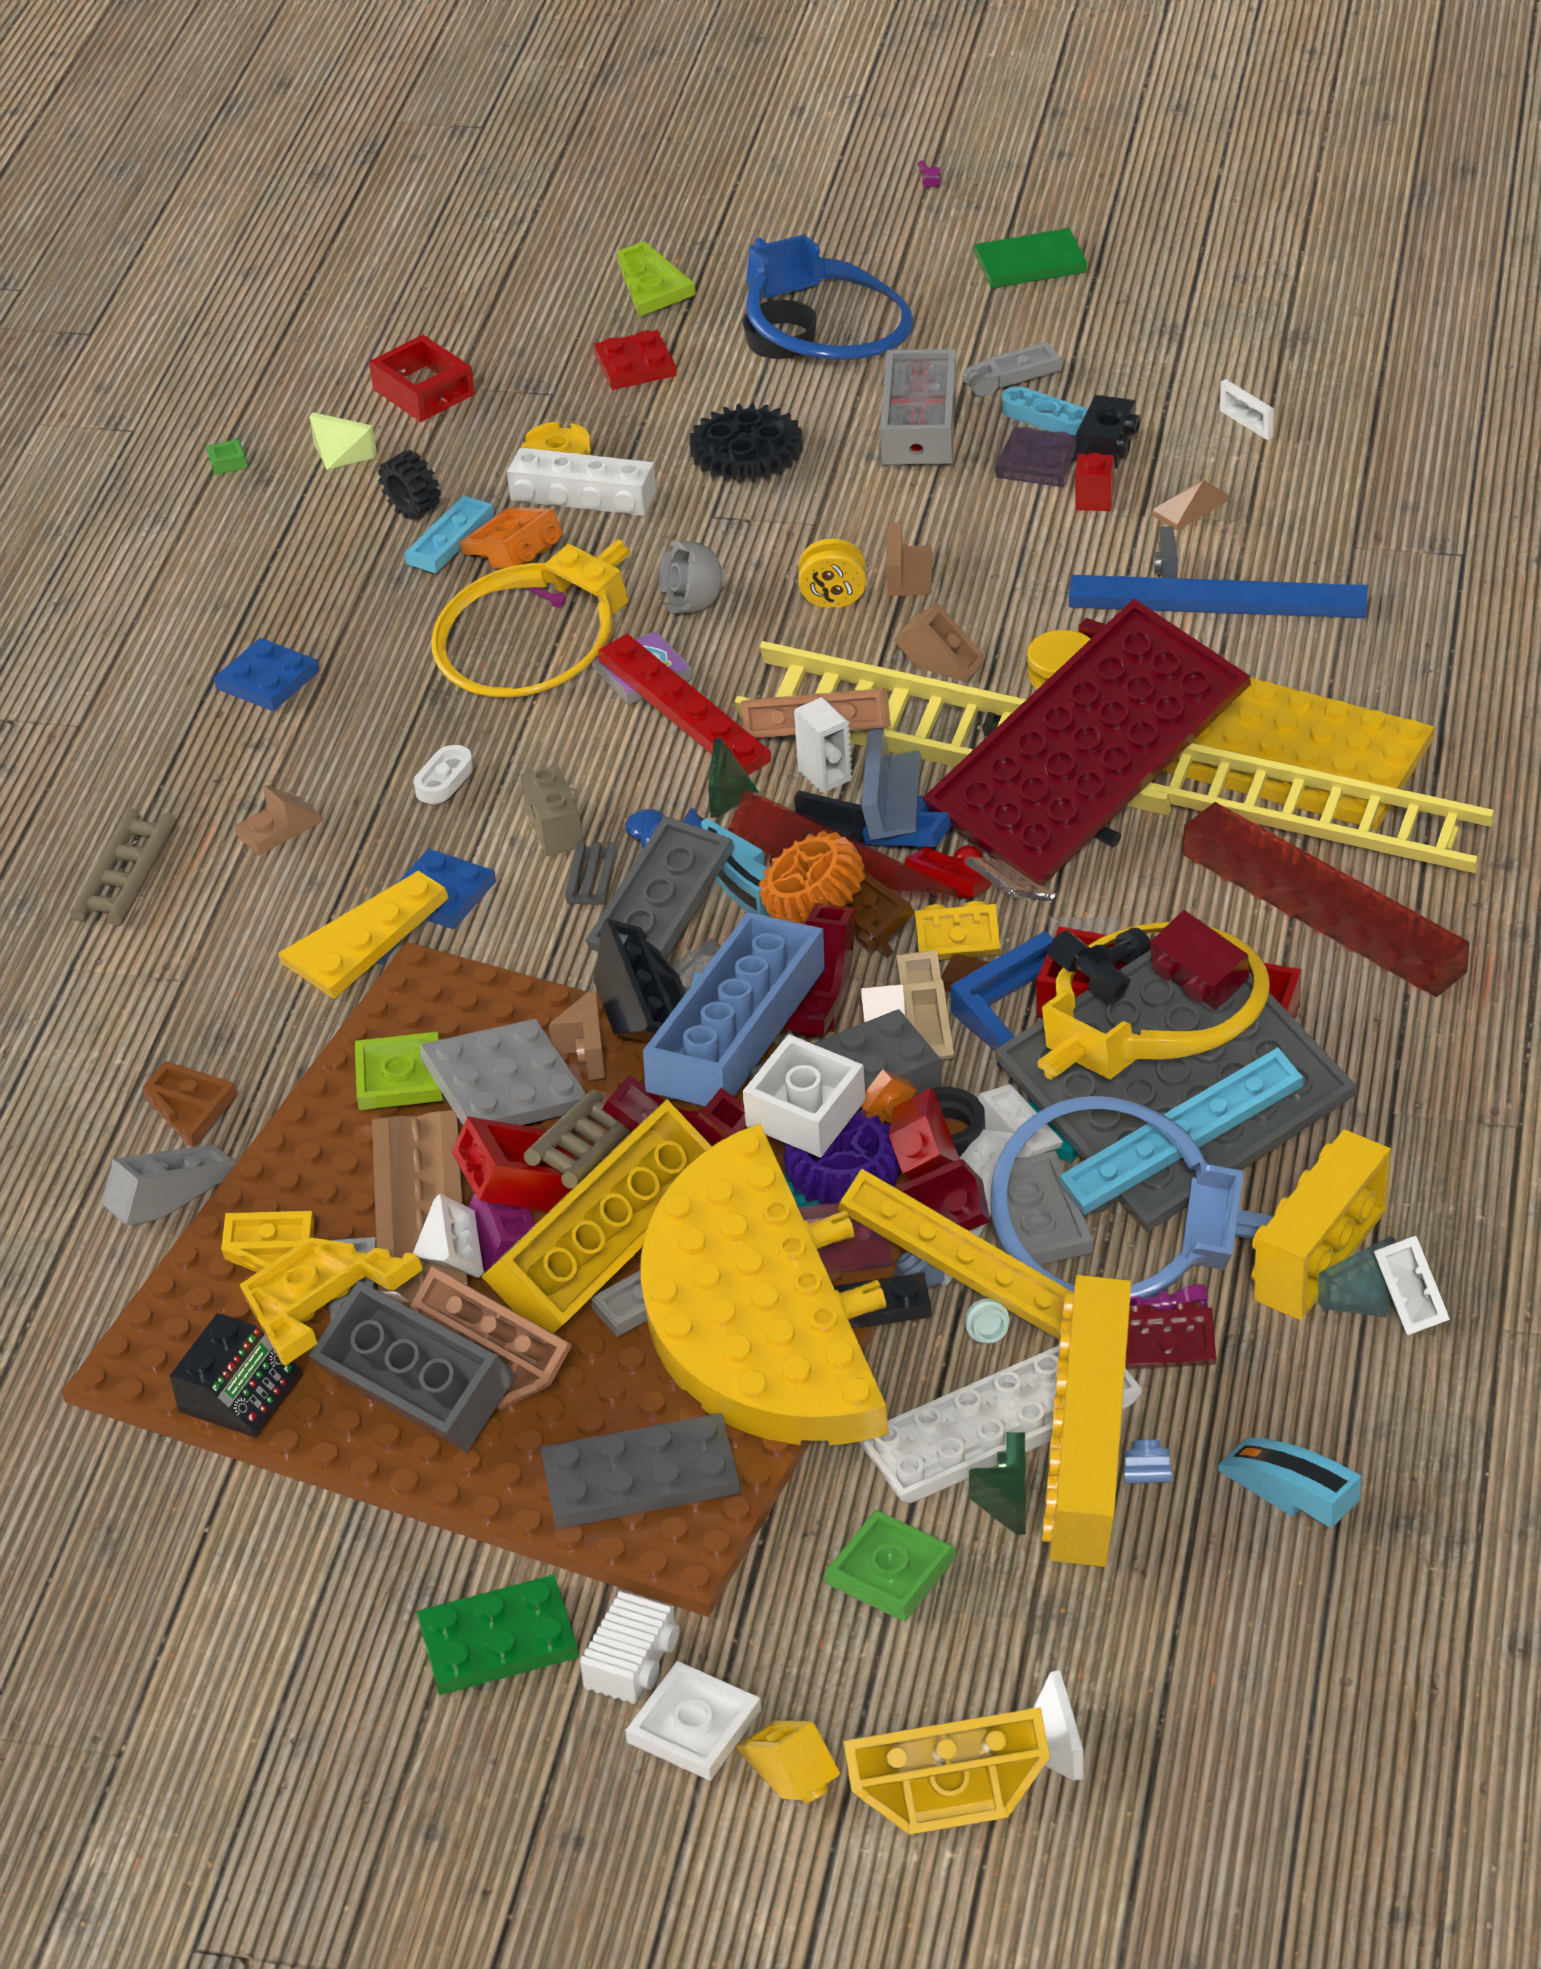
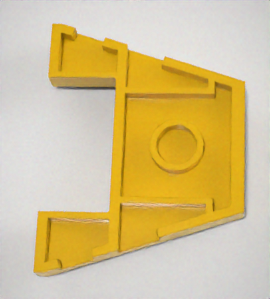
[240,1237,423,1366]

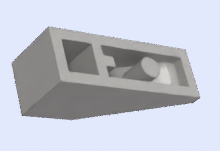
[101,1144,236,1225]

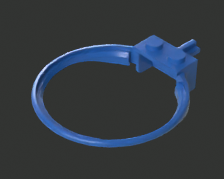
[746,234,913,359]

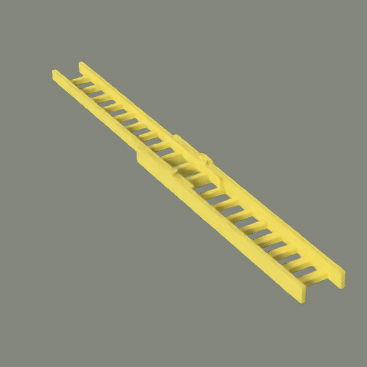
[735,641,1495,873]

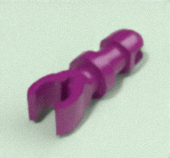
[1130,1284,1209,1310]

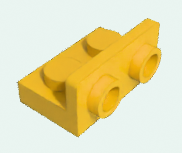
[915,901,1000,960]

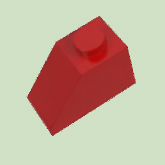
[1075,453,1116,511]
[889,1088,960,1179]

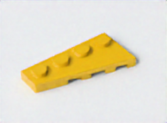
[278,871,449,999]

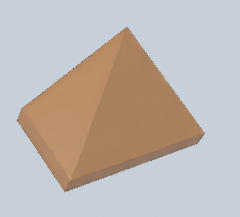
[1152,480,1228,530]

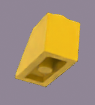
[736,1720,841,1803]

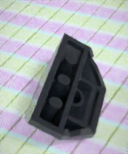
[594,918,686,1043]

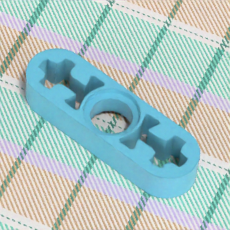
[1002,386,1088,439]

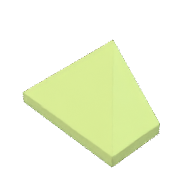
[309,412,377,470]

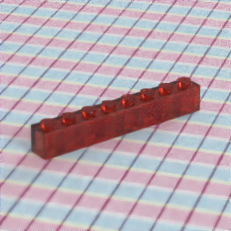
[1184,802,1470,998]

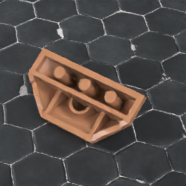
[410,1266,572,1410]

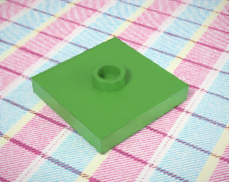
[824,1509,956,1622]

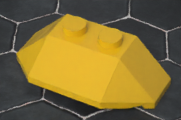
[843,1707,1050,1835]

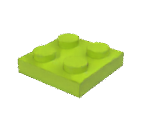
[355,1032,443,1110]

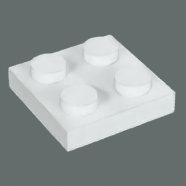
[625,1661,761,1781]

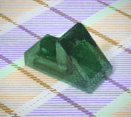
[969,1432,1026,1535]

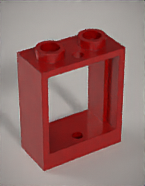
[369,334,475,422]
[452,1116,576,1212]

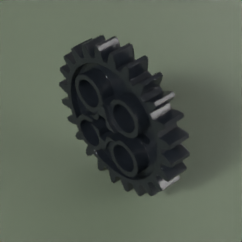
[689,403,803,482]

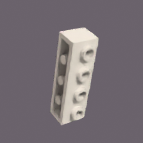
[507,448,656,516]

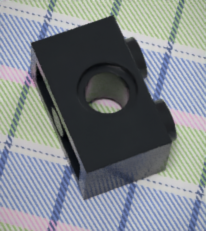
[1076,395,1141,469]

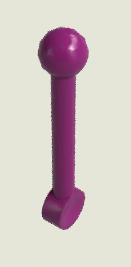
[524,587,566,608]

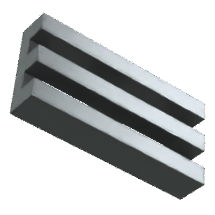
[565,841,618,905]

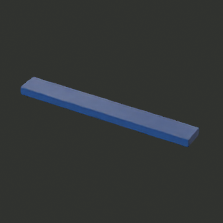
[1069,575,1368,618]

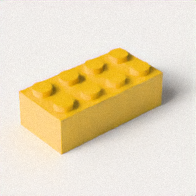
[1251,1129,1391,1321]

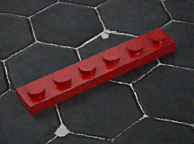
[598,633,771,779]

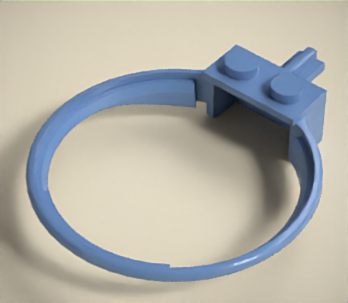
[990,1096,1274,1299]

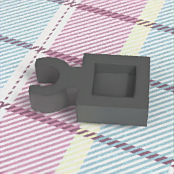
[1153,526,1178,578]

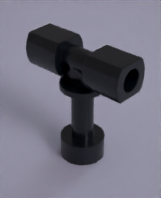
[1047,927,1151,1004]

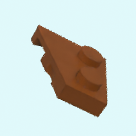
[142,1061,237,1147]

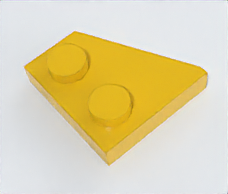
[221,1211,315,1272]

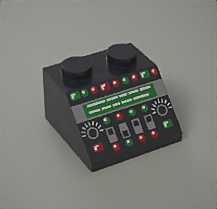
[170,1313,302,1438]

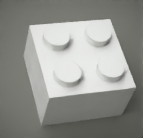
[743,1034,866,1158]

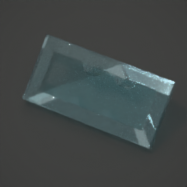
[1318,1236,1397,1317]

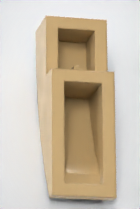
[896,950,954,1060]

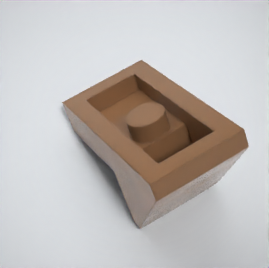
[235,785,323,855]
[549,991,605,1080]

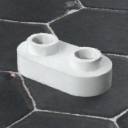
[414,745,473,805]

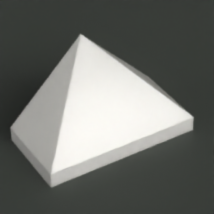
[1220,379,1275,440]
[978,1084,1063,1158]
[413,1194,484,1278]
[1374,1236,1450,1336]
[1034,1670,1084,1781]

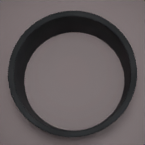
[743,300,817,359]

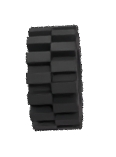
[378,450,441,520]

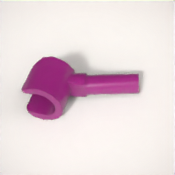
[917,160,940,187]

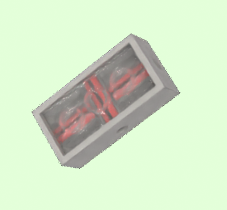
[880,349,957,466]

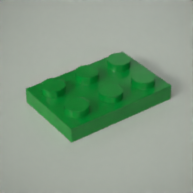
[416,1574,579,1695]

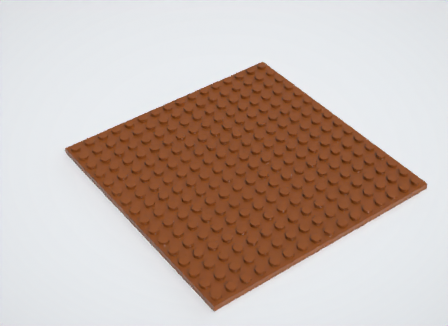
[62,942,969,1617]

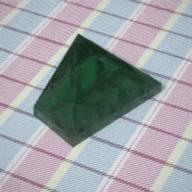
[708,738,760,818]

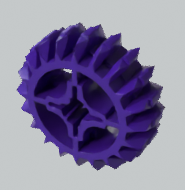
[784,1109,900,1211]

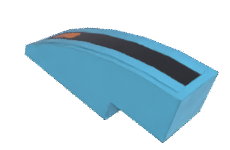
[701,818,770,917]
[1218,1437,1361,1528]

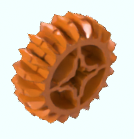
[759,831,865,924]

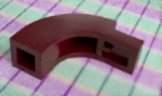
[784,903,855,1037]
[602,1075,747,1147]

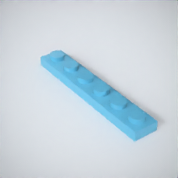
[1059,1048,1303,1215]

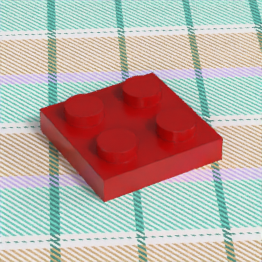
[593,330,677,390]

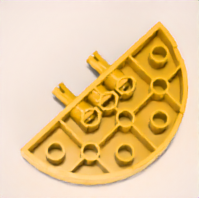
[641,1123,888,1445]

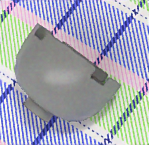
[659,541,725,613]

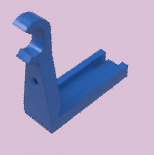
[950,931,1053,1089]

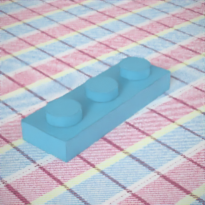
[405,495,494,573]

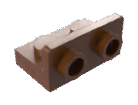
[844,870,915,958]

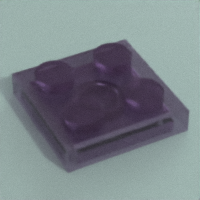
[995,426,1076,487]

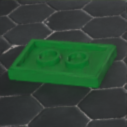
[974,228,1087,288]

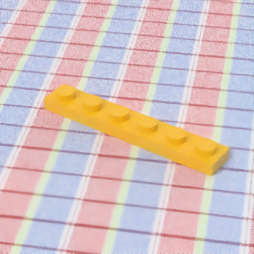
[837,1169,1074,1340]

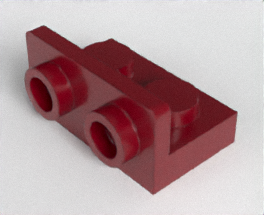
[894,1159,990,1231]
[1125,1302,1217,1370]

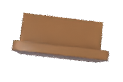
[886,523,932,596]

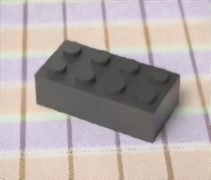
[749,1009,942,1149]
[309,1280,516,1453]

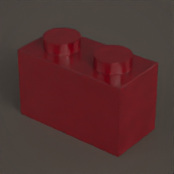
[1150,910,1250,1011]

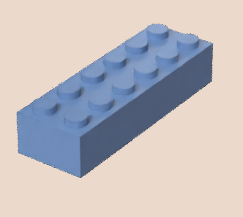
[643,912,824,1106]

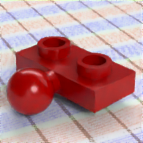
[903,845,993,898]

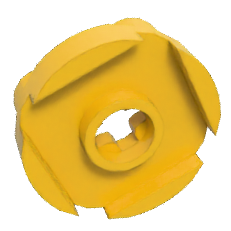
[521,422,591,455]

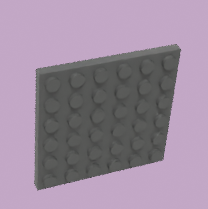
[994,918,1357,1233]

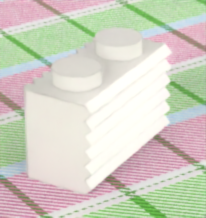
[794,697,853,792]
[580,1590,680,1705]

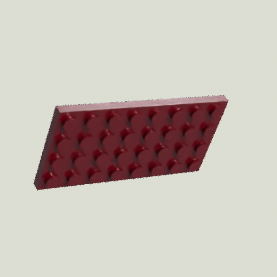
[922,598,1251,886]

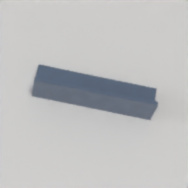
[861,728,921,840]

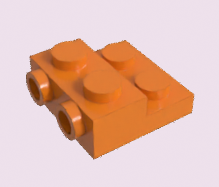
[459,508,563,569]

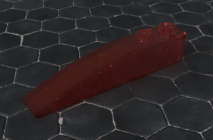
[728,790,958,896]

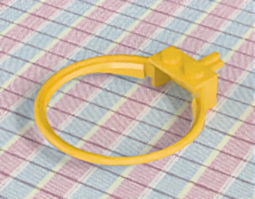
[431,539,630,698]
[1037,922,1270,1080]

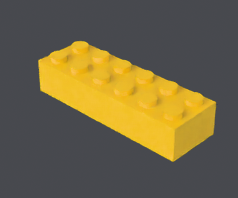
[481,1100,712,1333]
[1042,1275,1131,1567]

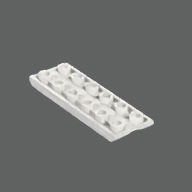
[859,1345,1142,1503]

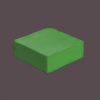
[206,439,248,475]

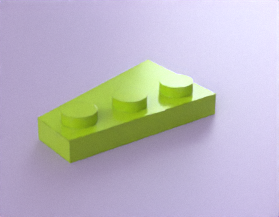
[616,241,696,317]

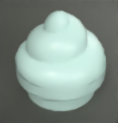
[964,1298,1010,1343]

